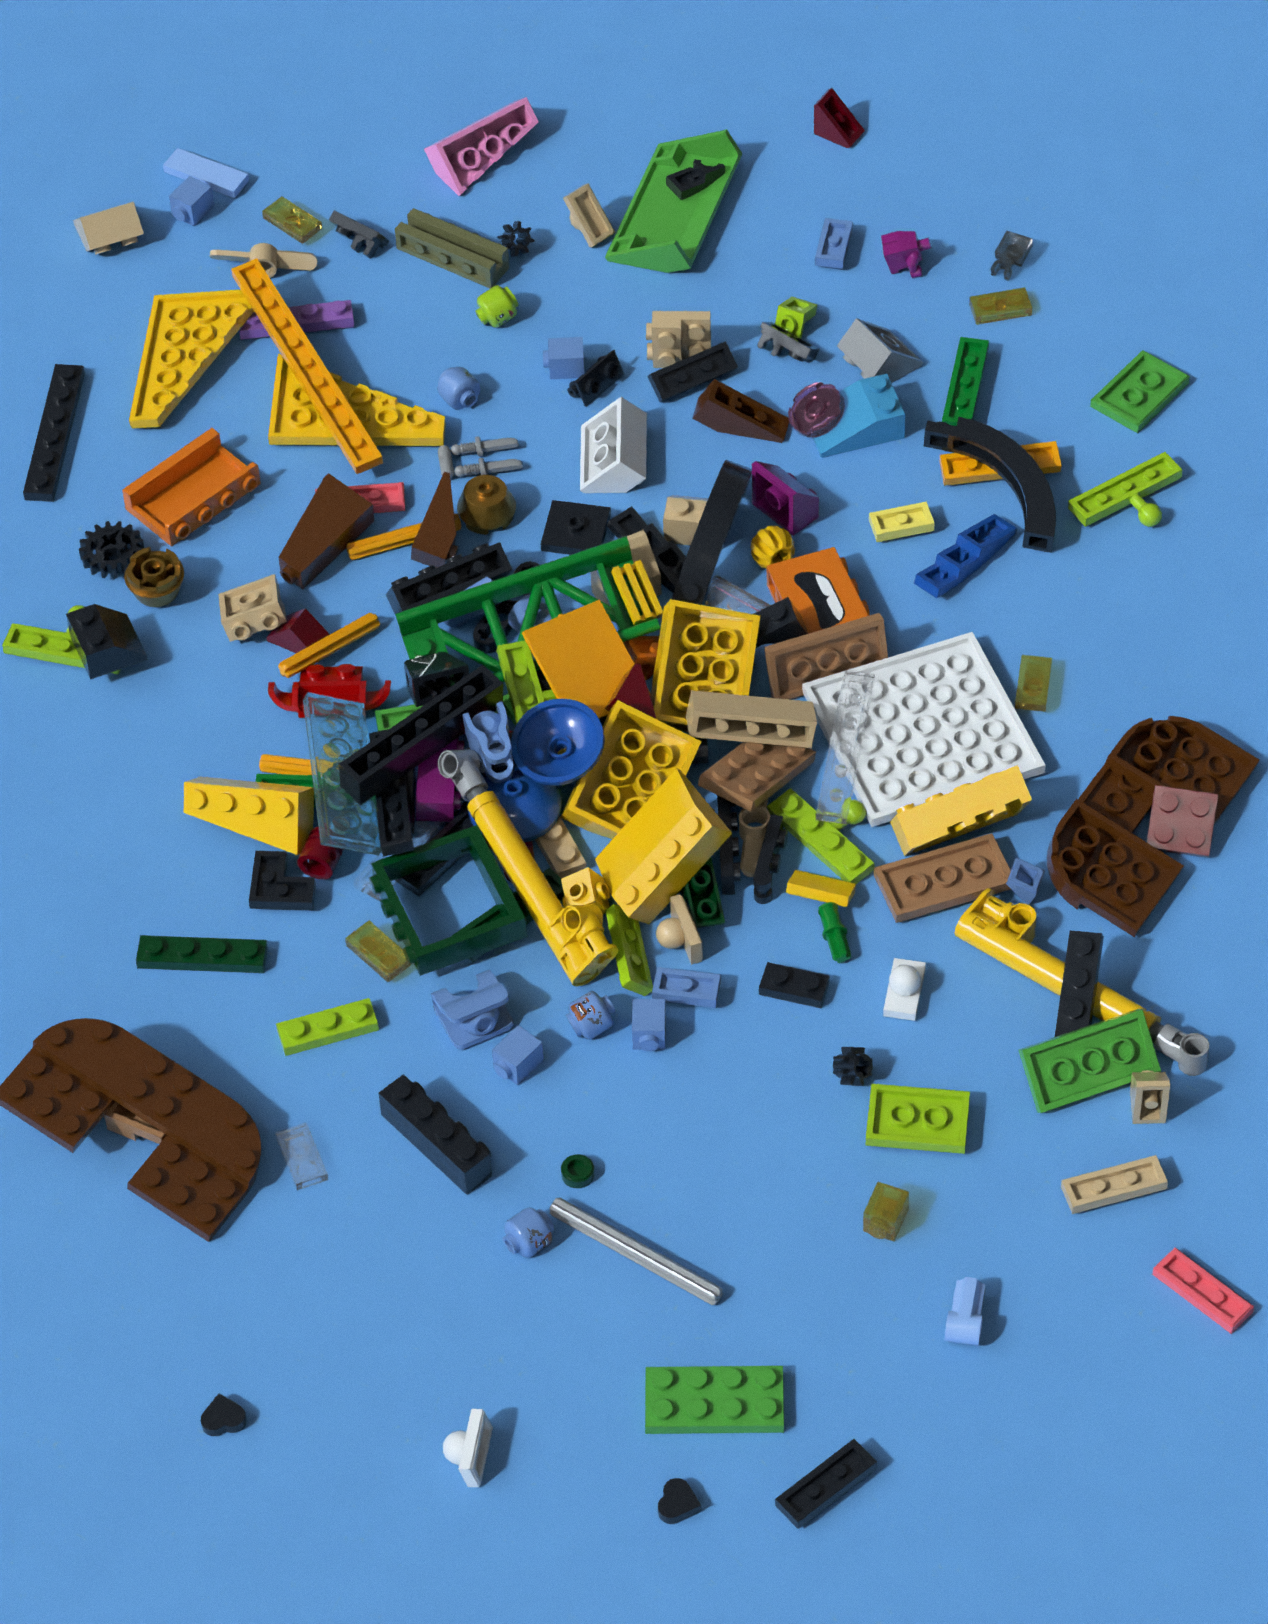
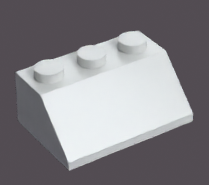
[580,397,647,493]

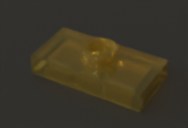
[262,196,322,244]
[1015,655,1052,712]

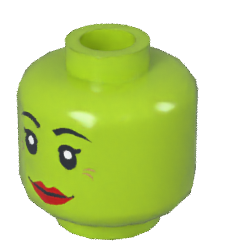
[475,285,519,328]

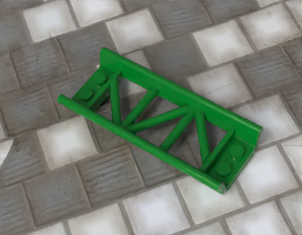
[395,536,661,683]

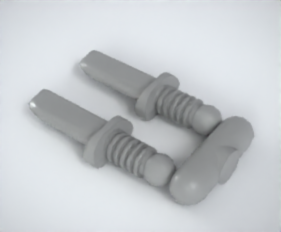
[438,436,523,479]

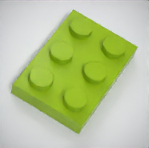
[865,1084,970,1154]

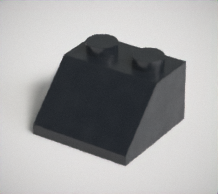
[66,604,148,680]

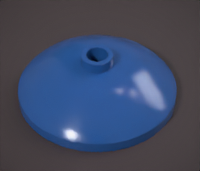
[511,699,605,786]
[468,766,562,843]

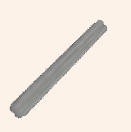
[550,1198,723,1305]

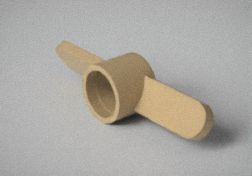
[210,243,317,278]
[739,799,770,877]

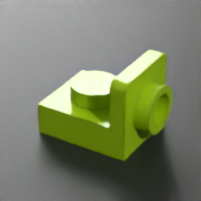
[775,296,817,338]

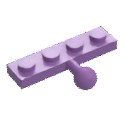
[239,300,354,340]

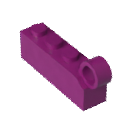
[416,733,465,822]

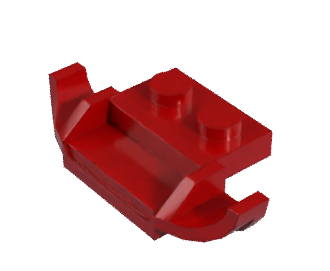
[268,664,391,718]

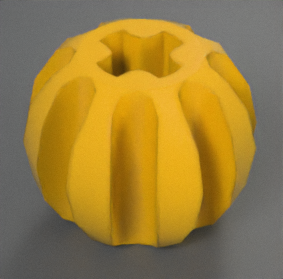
[750,526,795,568]

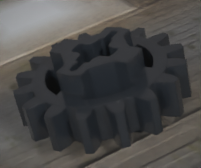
[79,521,144,578]

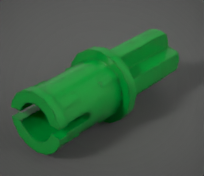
[818,902,851,964]

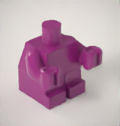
[881,231,932,278]

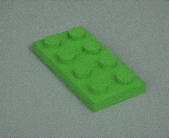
[1018,1009,1161,1113]
[645,1366,784,1434]

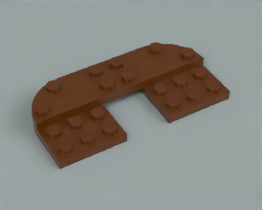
[1047,716,1260,937]
[0,1018,261,1242]

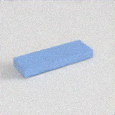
[163,148,249,198]

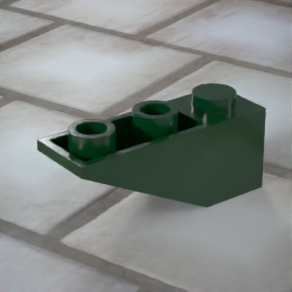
[680,857,725,928]

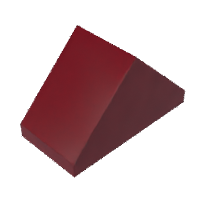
[814,88,865,148]
[267,608,330,663]
[605,663,657,719]

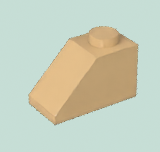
[1130,1070,1170,1124]

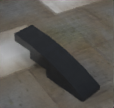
[607,506,686,593]

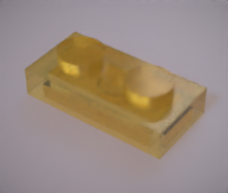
[969,287,1032,325]
[345,920,412,982]

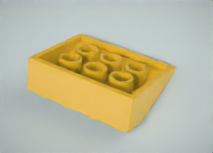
[650,599,760,732]
[560,700,702,839]
[595,768,732,924]

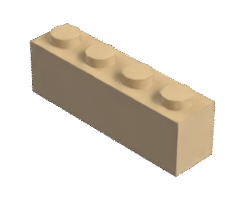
[686,690,817,748]

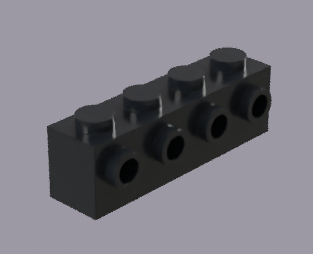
[386,542,512,614]
[378,1074,492,1195]

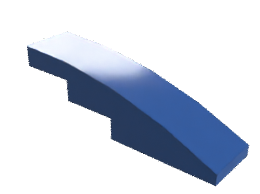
[914,514,1017,598]

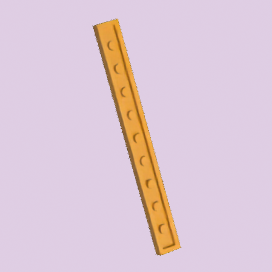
[231,258,383,474]

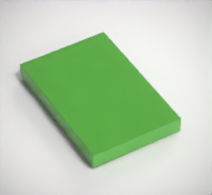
[1090,350,1190,434]

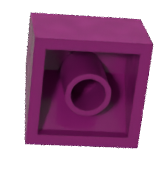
[752,461,819,536]

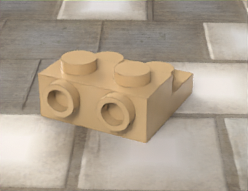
[646,311,711,368]
[218,574,287,642]

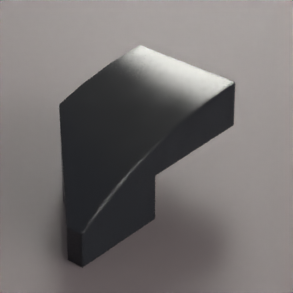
[666,159,725,200]

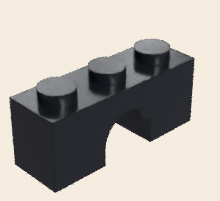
[753,597,808,666]

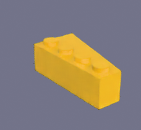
[890,765,1032,856]
[184,776,314,855]

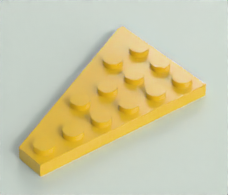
[129,289,254,429]
[268,354,446,446]

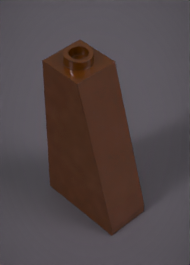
[278,473,374,590]

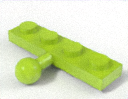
[1068,452,1183,527]
[2,605,121,674]
[497,641,557,723]
[767,788,875,884]

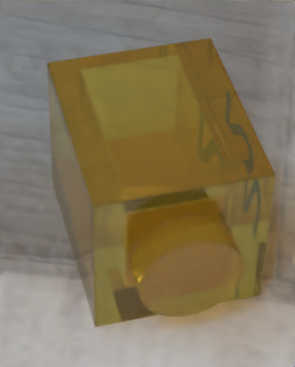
[863,1182,909,1242]

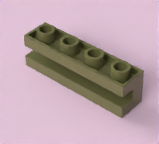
[395,208,509,288]

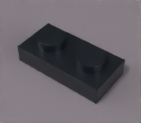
[759,962,830,1008]

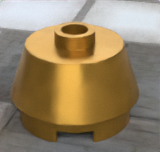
[457,475,516,535]
[124,547,184,607]

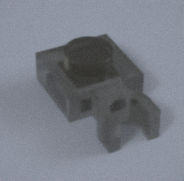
[990,231,1033,281]

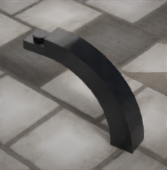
[923,417,1056,553]
[672,460,752,605]

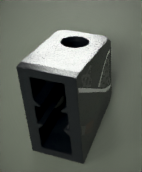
[404,652,469,707]

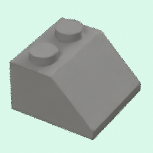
[837,318,923,383]

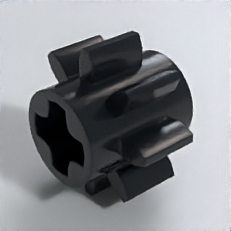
[497,221,535,257]
[833,1047,873,1086]

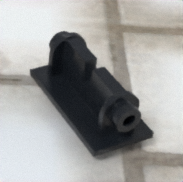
[567,350,624,407]

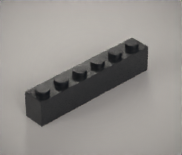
[339,665,503,805]

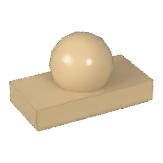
[563,183,615,247]
[656,894,703,965]

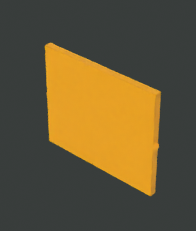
[522,599,651,719]

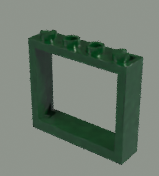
[369,825,527,976]

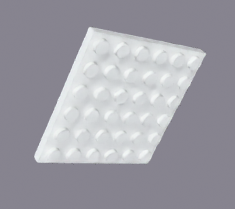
[802,632,1046,827]

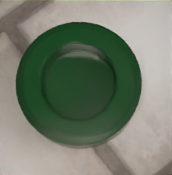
[561,1154,594,1188]

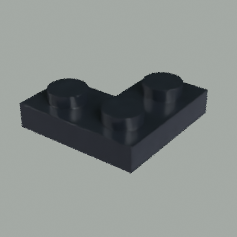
[249,851,316,910]

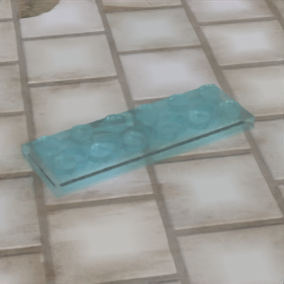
[303,692,381,856]

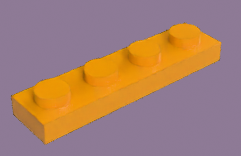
[939,441,1062,486]

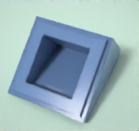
[1006,857,1045,905]

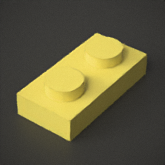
[869,501,935,542]

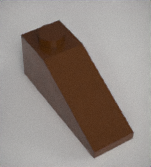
[692,379,790,443]
[411,471,459,568]

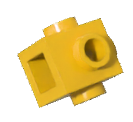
[561,867,610,914]

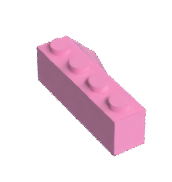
[424,97,539,196]

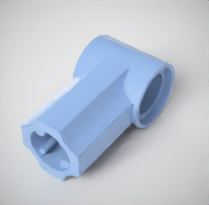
[944,1277,985,1346]

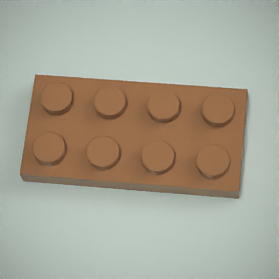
[764,613,888,699]
[698,742,816,812]
[874,833,1011,923]

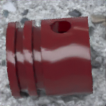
[297,827,346,880]

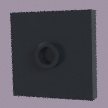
[540,500,611,555]

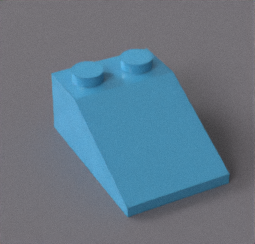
[812,373,905,458]

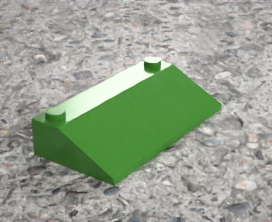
[605,129,742,273]

